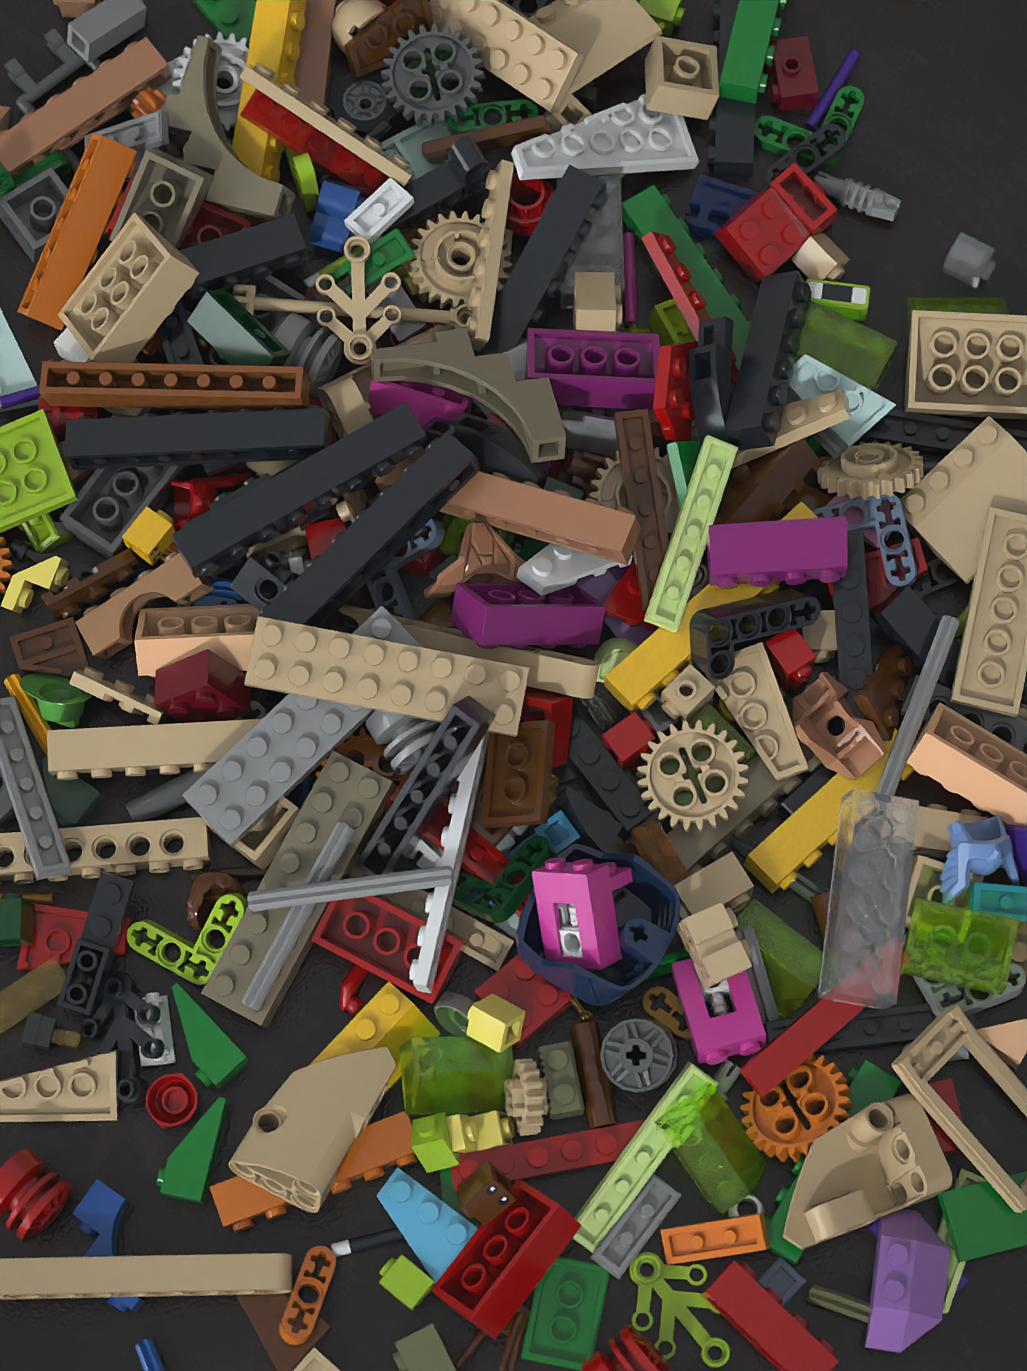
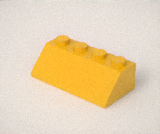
[310,981,441,1095]

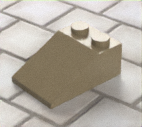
[109,148,214,250]

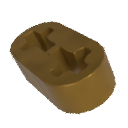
[643,987,691,1041]

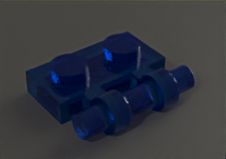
[684,174,758,236]

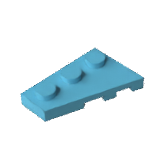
[376,1168,478,1284]

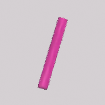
[622,233,638,326]

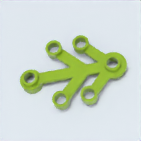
[629,1252,730,1368]

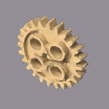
[637,720,749,832]

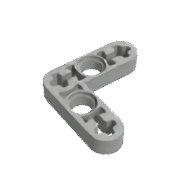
[901,930,1027,1018]

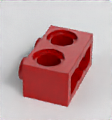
[764,629,816,693]
[602,712,656,771]

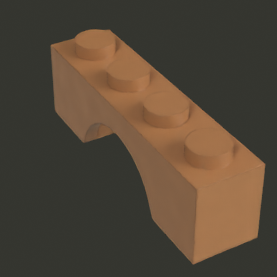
[75,551,214,660]

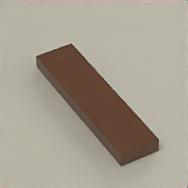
[421,115,553,164]

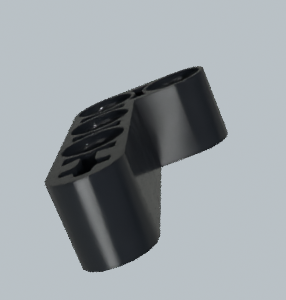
[381,136,490,237]
[689,588,821,680]

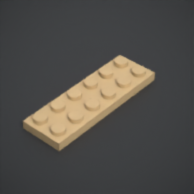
[429,0,585,113]
[240,63,413,186]
[950,507,1027,717]

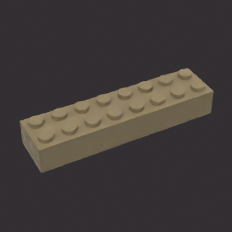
[201,750,397,1028]

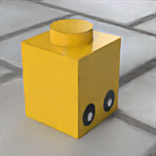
[122,506,176,566]

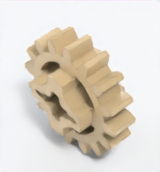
[504,1058,548,1136]

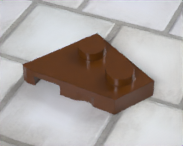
[9,617,90,677]

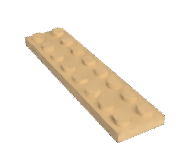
[244,616,529,737]

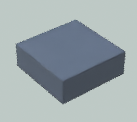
[757,1256,806,1307]

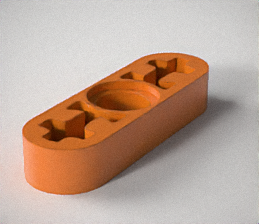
[279,1246,336,1345]

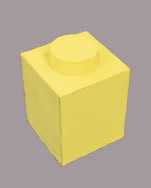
[466,993,526,1053]

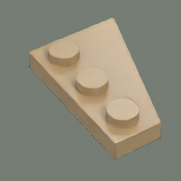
[69,667,169,725]

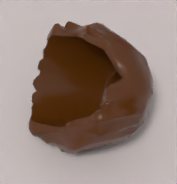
[185,871,248,933]

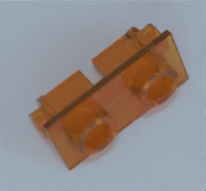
[630,819,690,886]

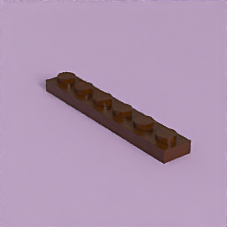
[613,409,668,612]

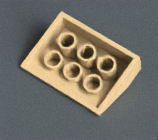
[529,0,663,99]
[57,212,199,363]
[904,310,1027,420]
[893,416,1027,584]

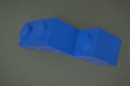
[72,1179,144,1313]

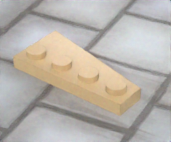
[731,389,851,469]
[704,642,809,782]
[0,1050,119,1122]

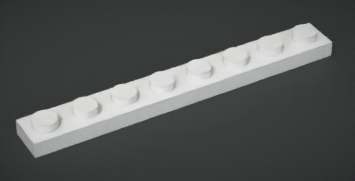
[410,731,489,993]

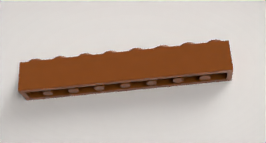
[39,361,311,411]

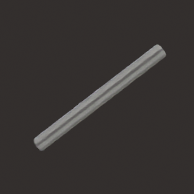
[874,615,959,804]
[242,821,354,1010]
[248,866,454,911]

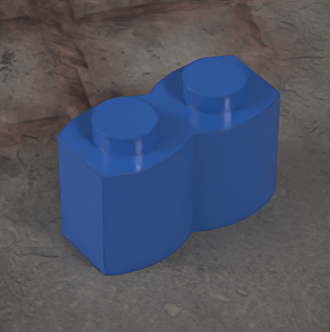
[308,179,368,254]

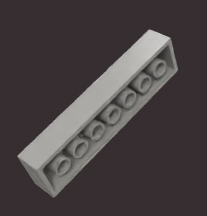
[182,606,423,848]

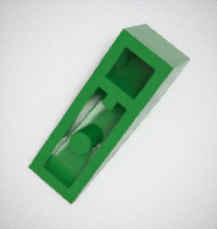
[172,983,250,1091]
[156,1097,230,1205]

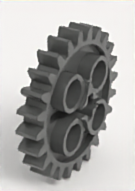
[381,23,485,127]

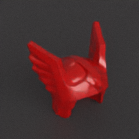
[171,472,251,531]

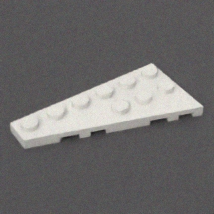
[511,94,699,180]

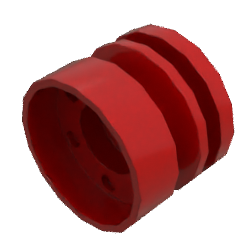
[0,1147,73,1243]
[581,1325,671,1371]

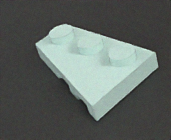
[789,354,896,448]

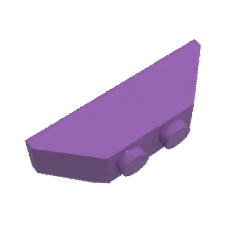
[865,1209,950,1353]

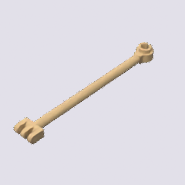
[233,284,473,329]

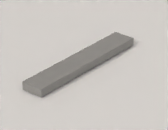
[0,696,72,880]

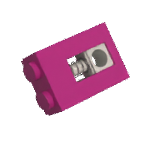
[532,857,633,970]
[672,958,766,1065]

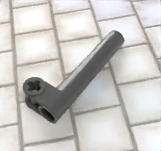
[125,701,267,822]

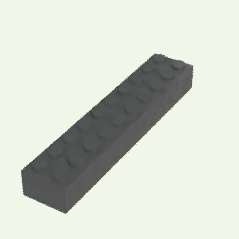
[60,275,308,559]

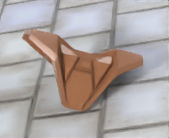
[424,522,526,598]
[792,672,888,780]

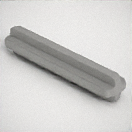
[735,926,779,1024]

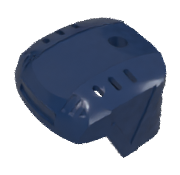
[516,843,680,1006]

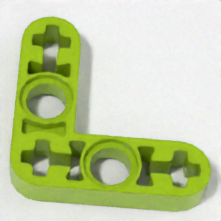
[284,146,319,213]
[127,893,248,985]

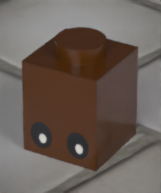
[457,1160,516,1226]

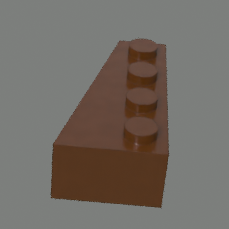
[705,438,822,552]

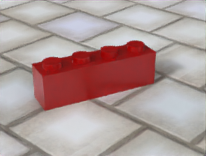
[701,1261,839,1371]

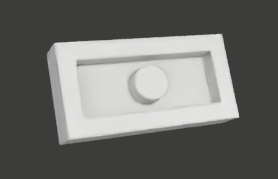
[344,177,414,245]

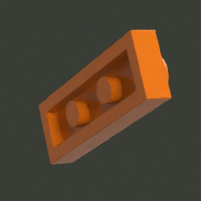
[660,1212,770,1265]

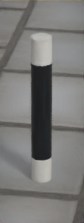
[331,1227,406,1257]

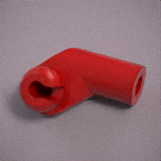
[339,964,369,1015]

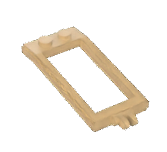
[891,1004,1027,1213]

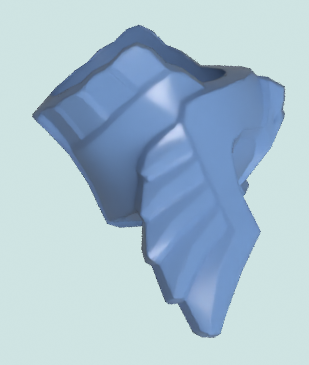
[940,815,1020,907]

